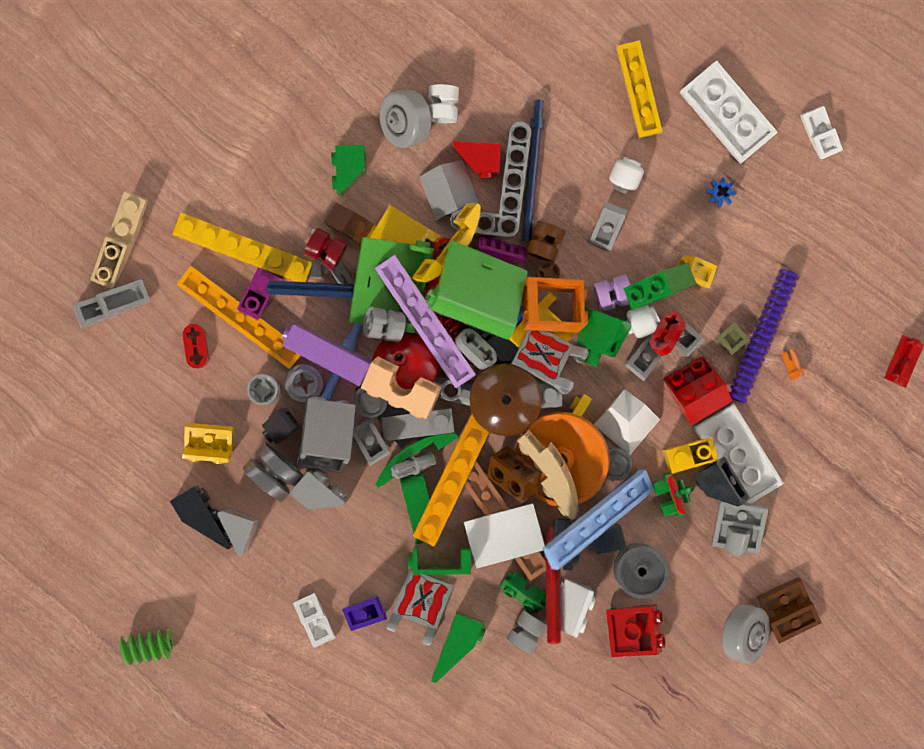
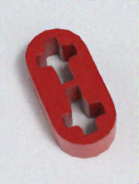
[650,311,685,356]
[183,324,209,369]

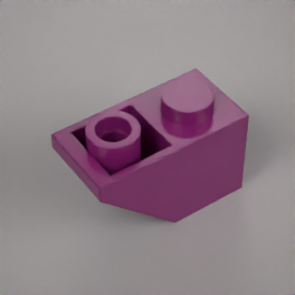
[237,267,283,320]

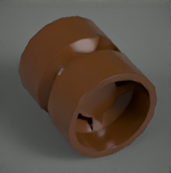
[526,221,566,262]

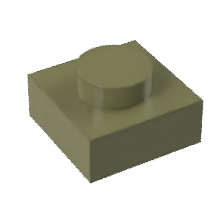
[716,322,750,355]

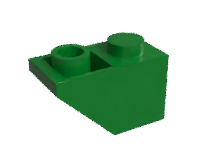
[331,145,366,196]

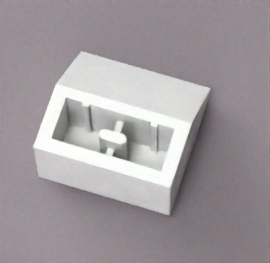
[560,577,596,638]

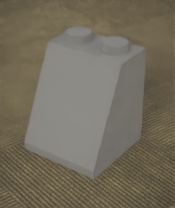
[296,397,356,473]

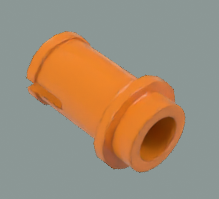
[781,349,805,380]

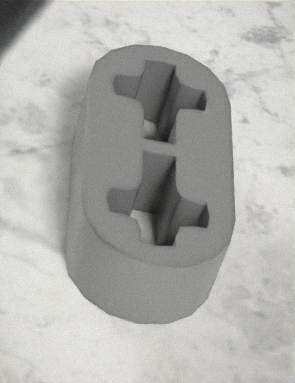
[455,328,497,370]

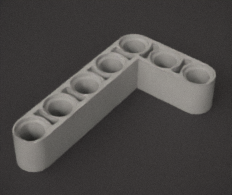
[450,121,531,239]

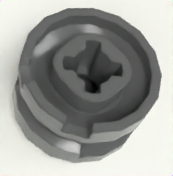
[354,388,388,418]
[606,448,632,481]

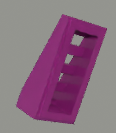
[479,235,526,264]

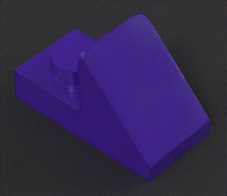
[342,595,387,631]

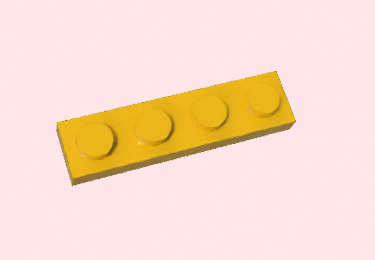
[616,40,663,139]

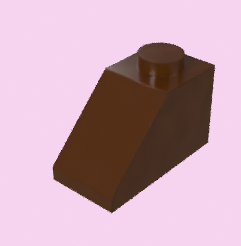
[324,203,376,245]

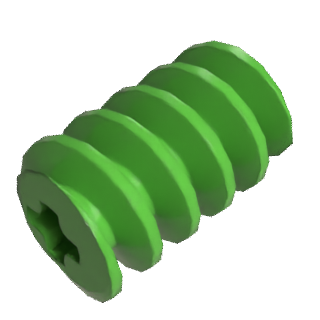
[120,628,173,665]

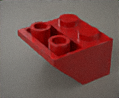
[663,355,732,425]

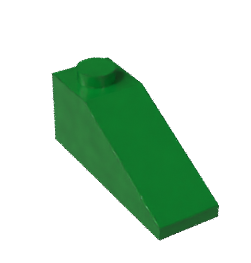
[431,611,486,683]

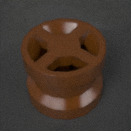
[536,261,560,279]

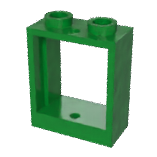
[623,262,697,310]

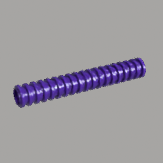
[729,269,799,403]

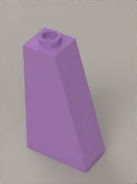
[282,323,372,386]

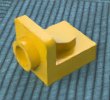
[677,255,717,288]

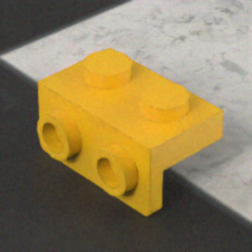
[182,422,234,464]

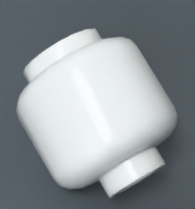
[609,157,644,194]
[625,305,660,338]

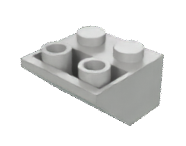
[289,470,348,509]

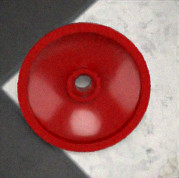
[372,332,440,390]

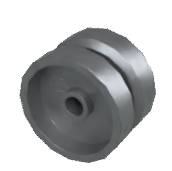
[243,443,304,502]
[613,543,669,599]

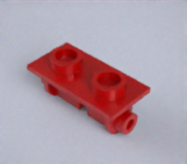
[884,335,924,388]

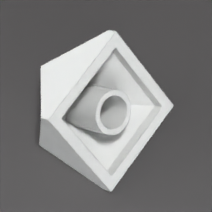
[593,389,660,455]

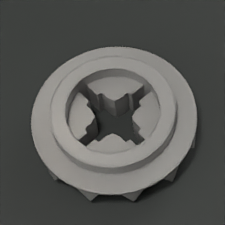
[285,364,323,402]

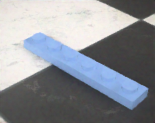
[543,470,654,570]

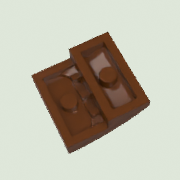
[756,577,822,644]

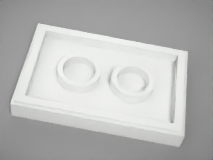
[464,503,545,569]

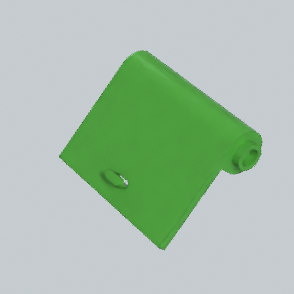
[349,237,434,333]
[426,240,528,339]

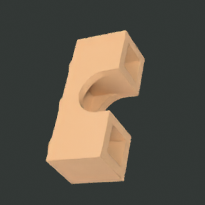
[361,357,442,419]

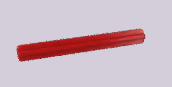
[545,526,561,645]

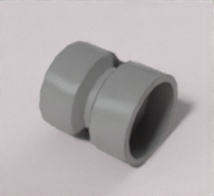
[363,306,406,343]
[247,374,282,405]
[506,609,547,655]

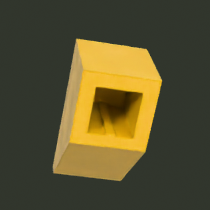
[662,437,718,474]

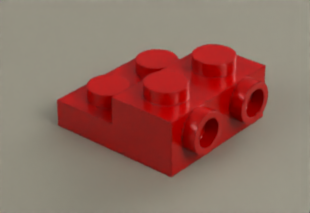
[606,604,666,658]

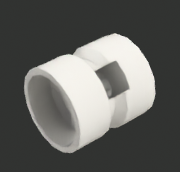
[428,84,459,123]

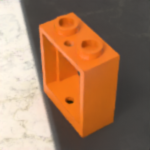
[522,277,588,333]

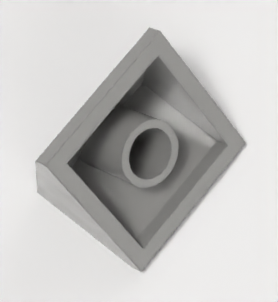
[419,160,480,221]
[217,508,260,557]

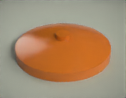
[515,412,610,506]

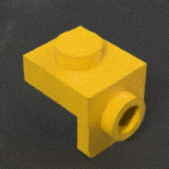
[569,394,592,416]

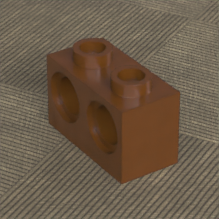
[487,446,542,503]

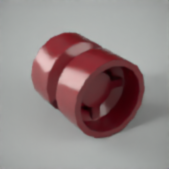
[303,227,348,271]

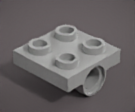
[711,501,768,555]

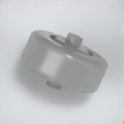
[380,89,431,148]
[722,604,770,664]

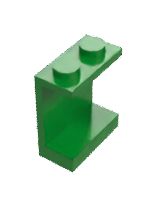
[408,546,471,575]

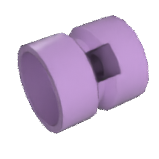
[593,274,630,313]

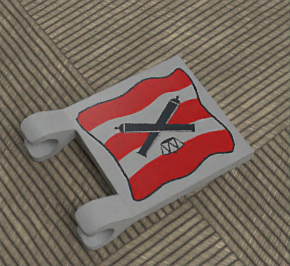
[512,330,589,395]
[387,569,453,646]

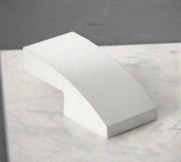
[800,106,843,159]
[293,593,336,648]

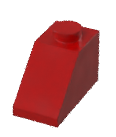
[453,141,501,179]

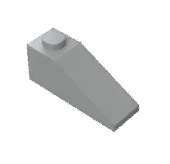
[381,409,454,441]

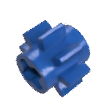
[706,177,737,208]

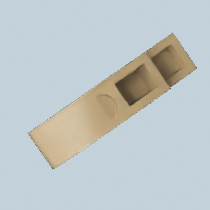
[90,191,148,289]
[517,430,579,521]

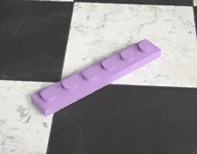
[375,255,476,388]

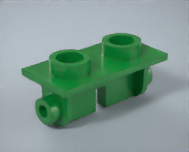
[498,571,546,614]

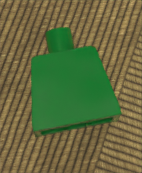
[577,307,632,367]

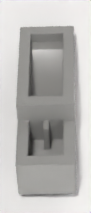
[72,279,150,329]

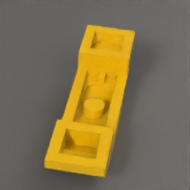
[412,203,481,282]

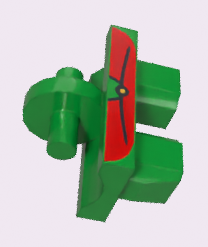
[652,473,694,516]

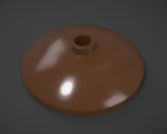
[469,364,542,436]

